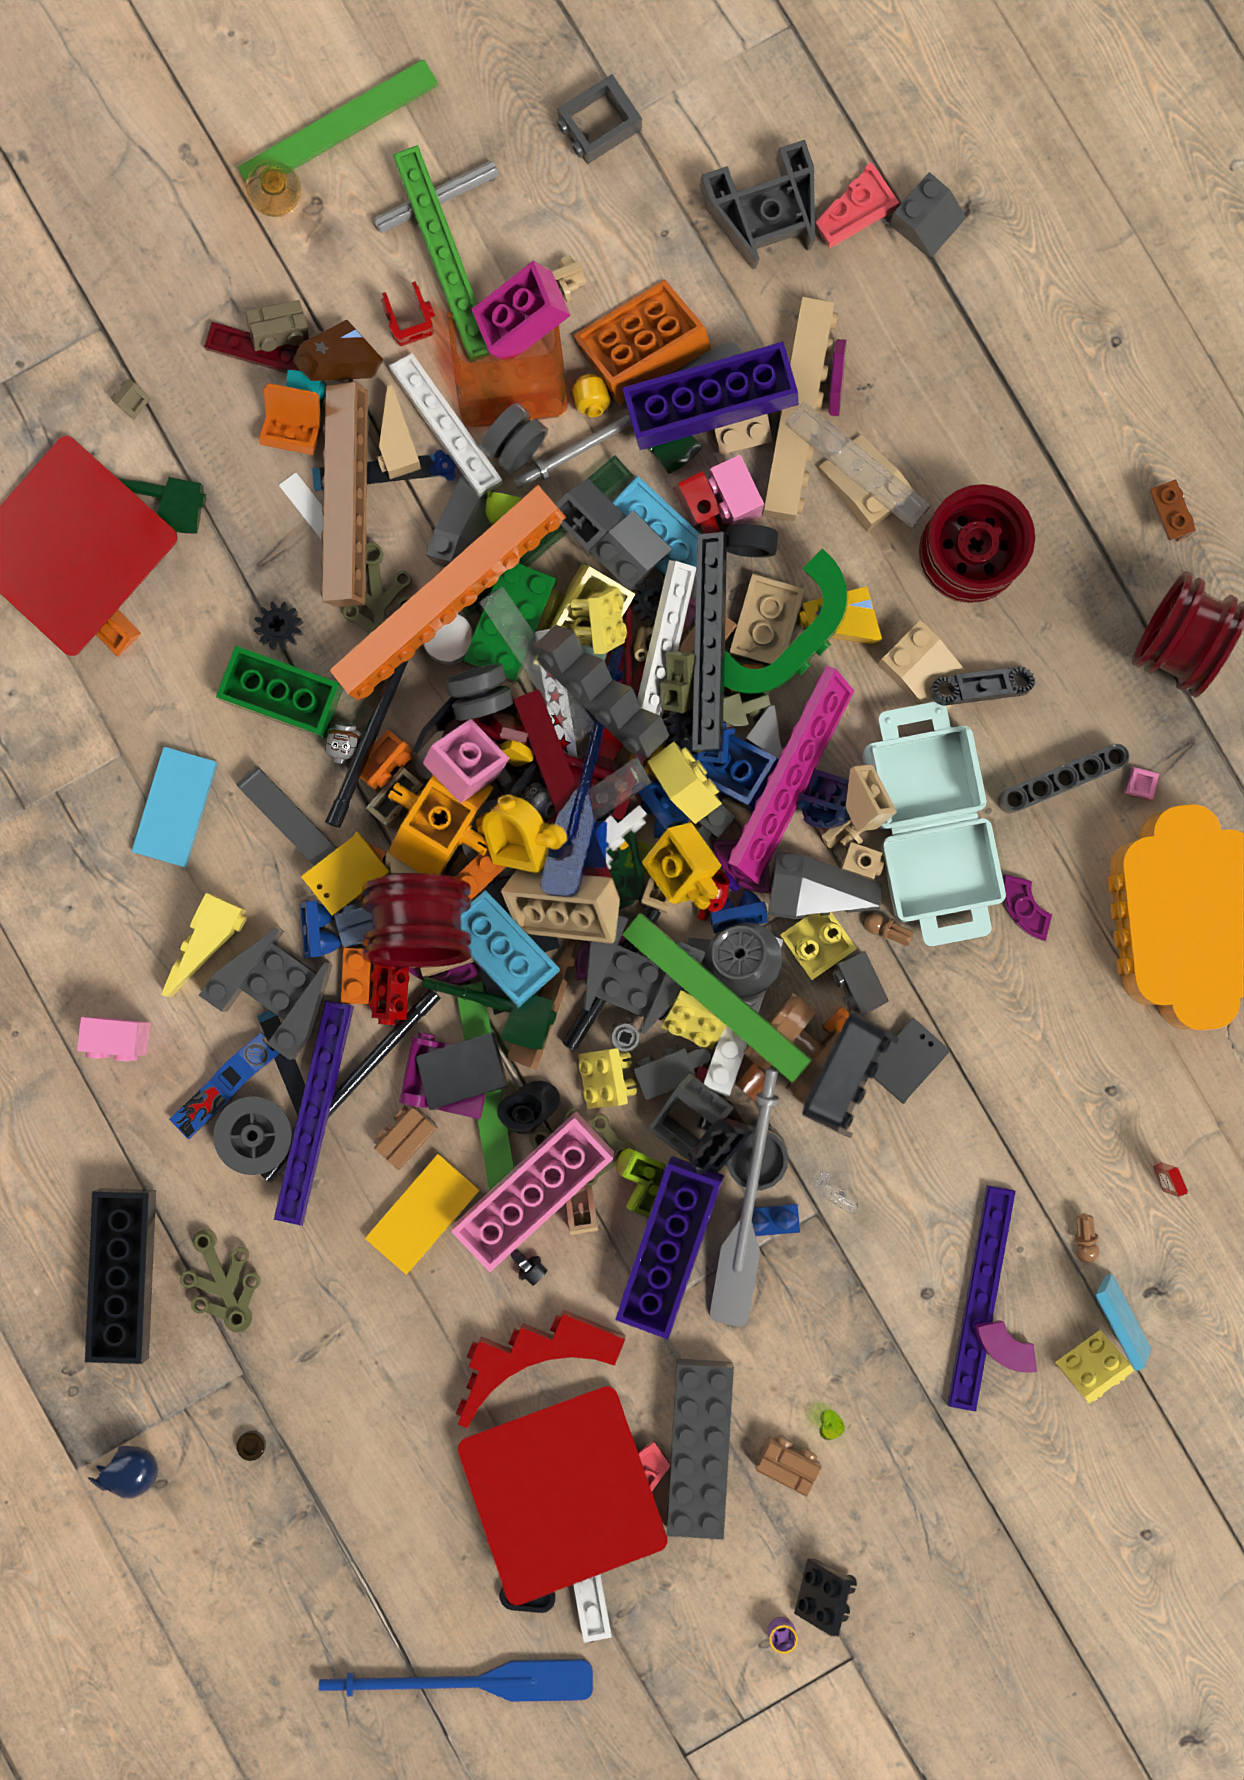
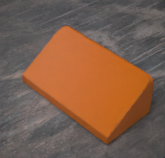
[96,609,141,656]

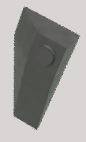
[426,468,495,567]
[768,851,882,919]

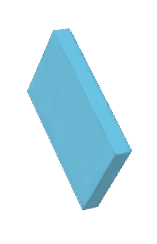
[1096,1273,1151,1371]

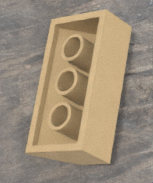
[501,869,620,943]

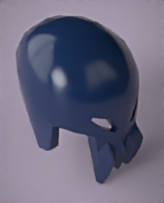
[88,1446,158,1499]

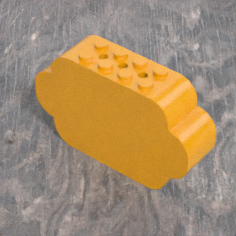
[1107,805,1244,1030]

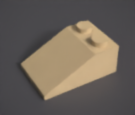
[818,434,915,532]
[878,620,967,710]

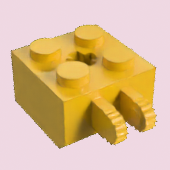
[642,823,722,910]

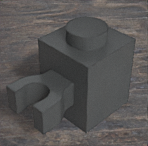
[696,805,736,845]

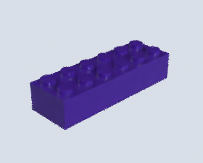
[623,341,799,451]
[615,1156,725,1340]

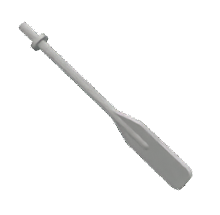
[513,342,742,489]
[710,1068,779,1327]

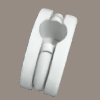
[423,614,474,665]

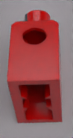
[673,471,721,534]

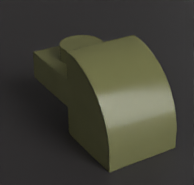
[660,650,694,713]
[723,691,771,726]

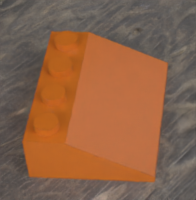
[573,280,711,405]

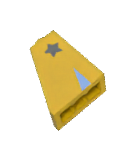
[798,586,882,645]

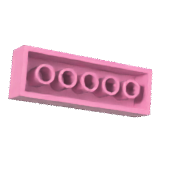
[451,1111,614,1272]

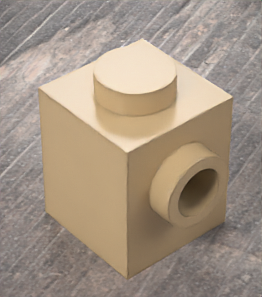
[840,842,885,880]

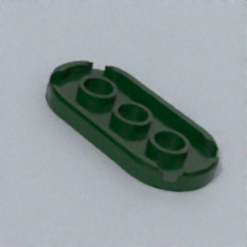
[586,802,644,909]

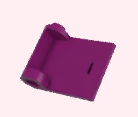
[399,1032,486,1119]

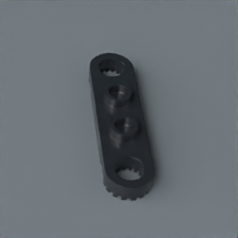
[930,666,1035,706]

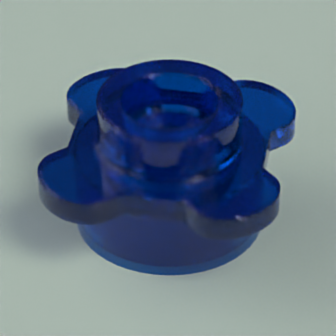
[429,450,457,481]

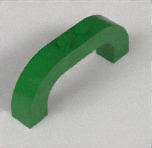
[724,548,848,694]

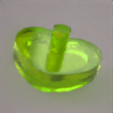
[819,1409,845,1440]

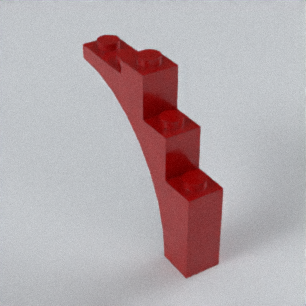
[456,1310,626,1429]

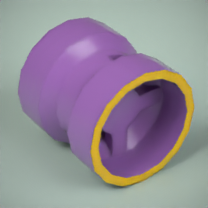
[768,1617,798,1654]

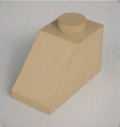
[846,764,897,832]

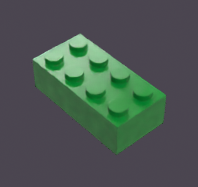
[463,563,557,685]
[216,645,344,739]

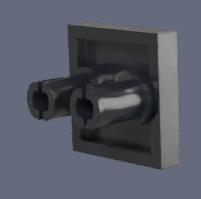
[794,1559,857,1636]

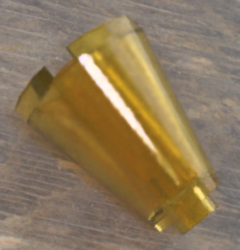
[246,160,301,217]

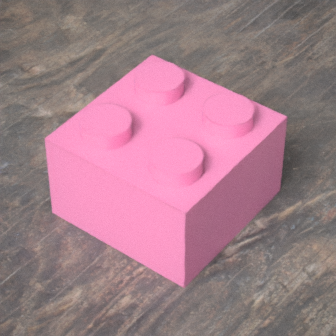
[707,455,764,526]
[423,719,509,803]
[77,1017,150,1061]

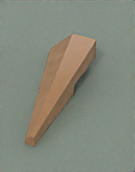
[506,939,583,1070]

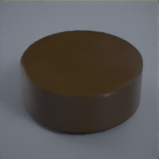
[236,1431,266,1461]

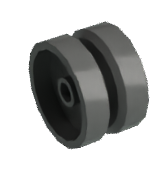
[480,402,549,475]
[444,663,514,721]
[727,1123,788,1190]

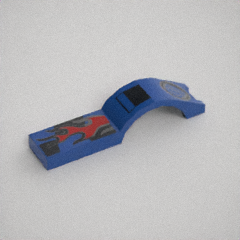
[169,1033,280,1139]

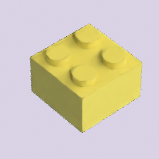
[647,742,722,824]

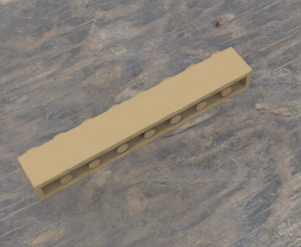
[762,297,838,522]

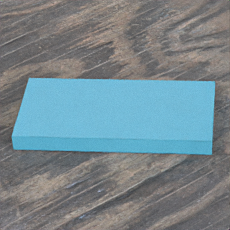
[612,476,700,577]
[132,747,218,868]
[461,890,560,1008]

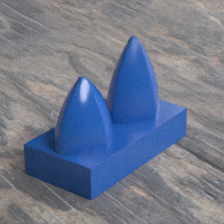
[636,780,690,838]
[711,890,768,934]
[299,901,342,959]
[752,1203,800,1236]

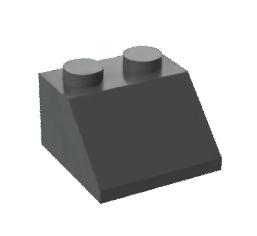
[890,172,966,259]
[590,510,673,591]

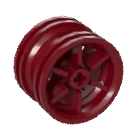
[918,484,1036,603]
[1132,571,1244,698]
[363,874,471,968]

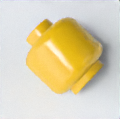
[572,374,611,417]

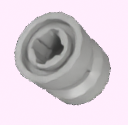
[612,1023,639,1051]

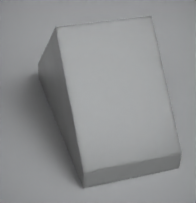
[745,705,782,759]

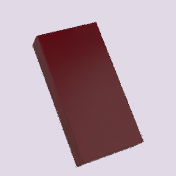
[484,711,528,743]

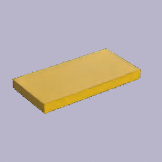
[365,1153,480,1275]

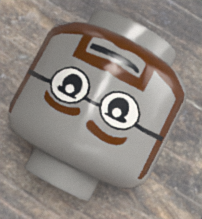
[325,722,362,764]
[520,781,557,821]

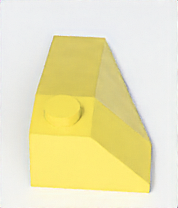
[533,563,635,666]
[161,893,247,997]

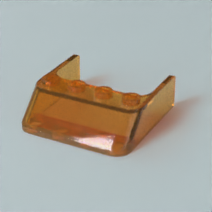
[447,312,568,427]

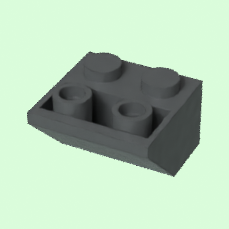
[555,479,626,557]
[831,951,889,1016]

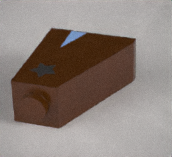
[293,320,383,381]

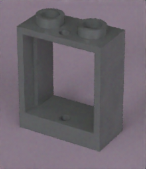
[556,74,642,164]
[648,1073,734,1163]

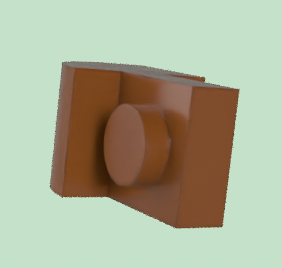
[734,1055,766,1103]

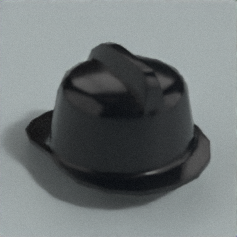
[497,1080,560,1134]

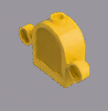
[476,795,567,873]

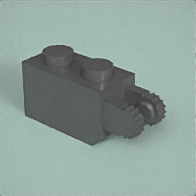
[633,1045,711,1100]

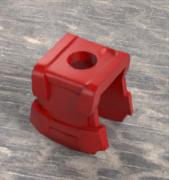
[380,281,435,346]

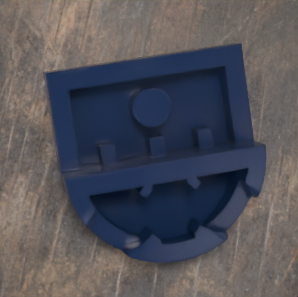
[798,769,851,829]

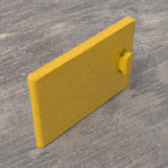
[301,832,389,916]

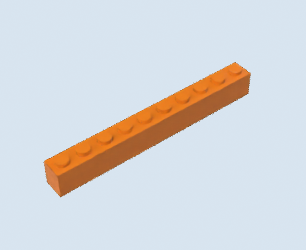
[330,485,566,701]

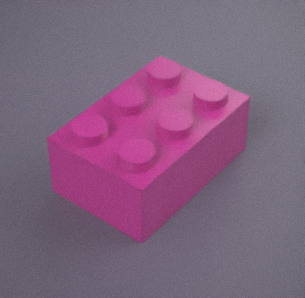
[472,260,571,363]

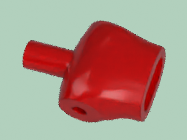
[696,870,730,921]

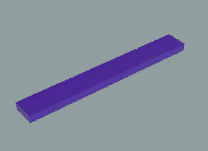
[273,1000,354,1226]
[947,1185,1016,1412]

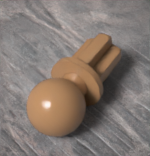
[864,913,914,946]
[1075,1213,1099,1263]

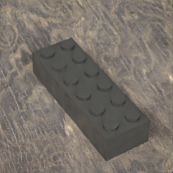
[666,1358,734,1540]

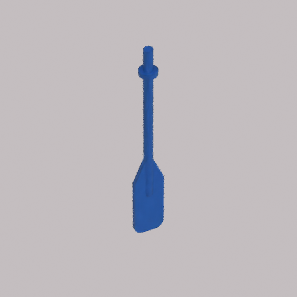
[319,1659,593,1702]

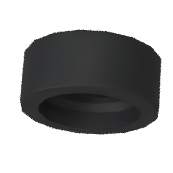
[726,524,778,558]

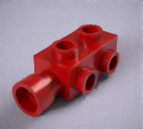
[369,964,410,1025]

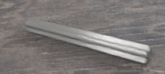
[374,161,499,233]

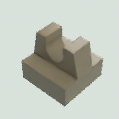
[111,379,151,419]

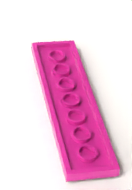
[728,665,855,885]

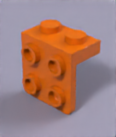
[259,383,321,455]
[360,729,414,793]

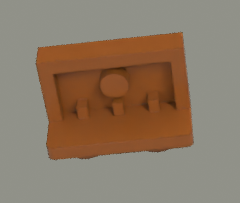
[1150,479,1196,541]

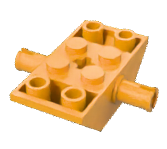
[388,775,494,875]

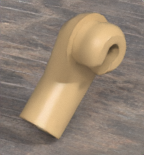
[633,626,653,661]
[721,797,753,828]

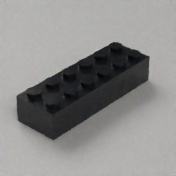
[85,1188,156,1364]

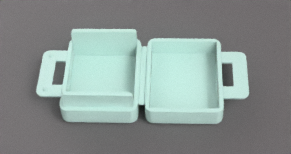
[862,702,1006,946]

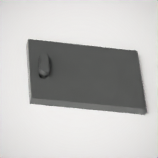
[873,1018,951,1104]

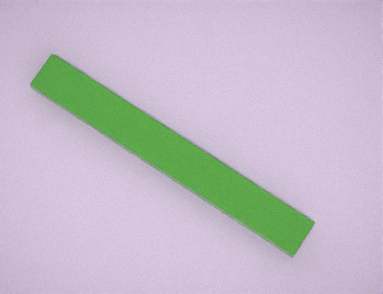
[237,59,438,193]
[393,145,492,363]
[622,913,812,1082]
[457,982,514,1191]

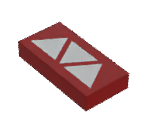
[1153,1162,1188,1197]

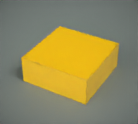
[498,740,534,768]

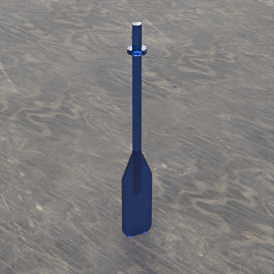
[540,645,624,897]

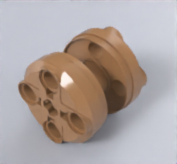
[743,992,840,1105]

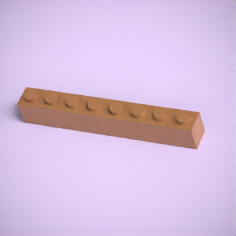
[320,382,368,607]

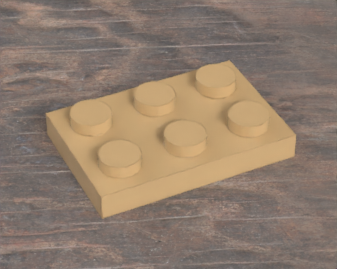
[729,574,805,665]

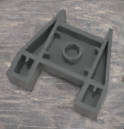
[699,140,815,269]
[583,915,706,1035]
[199,928,333,1060]

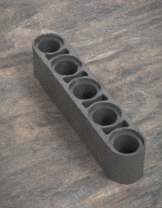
[998,744,1130,814]
[236,765,337,866]

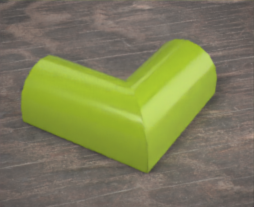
[616,1148,667,1218]

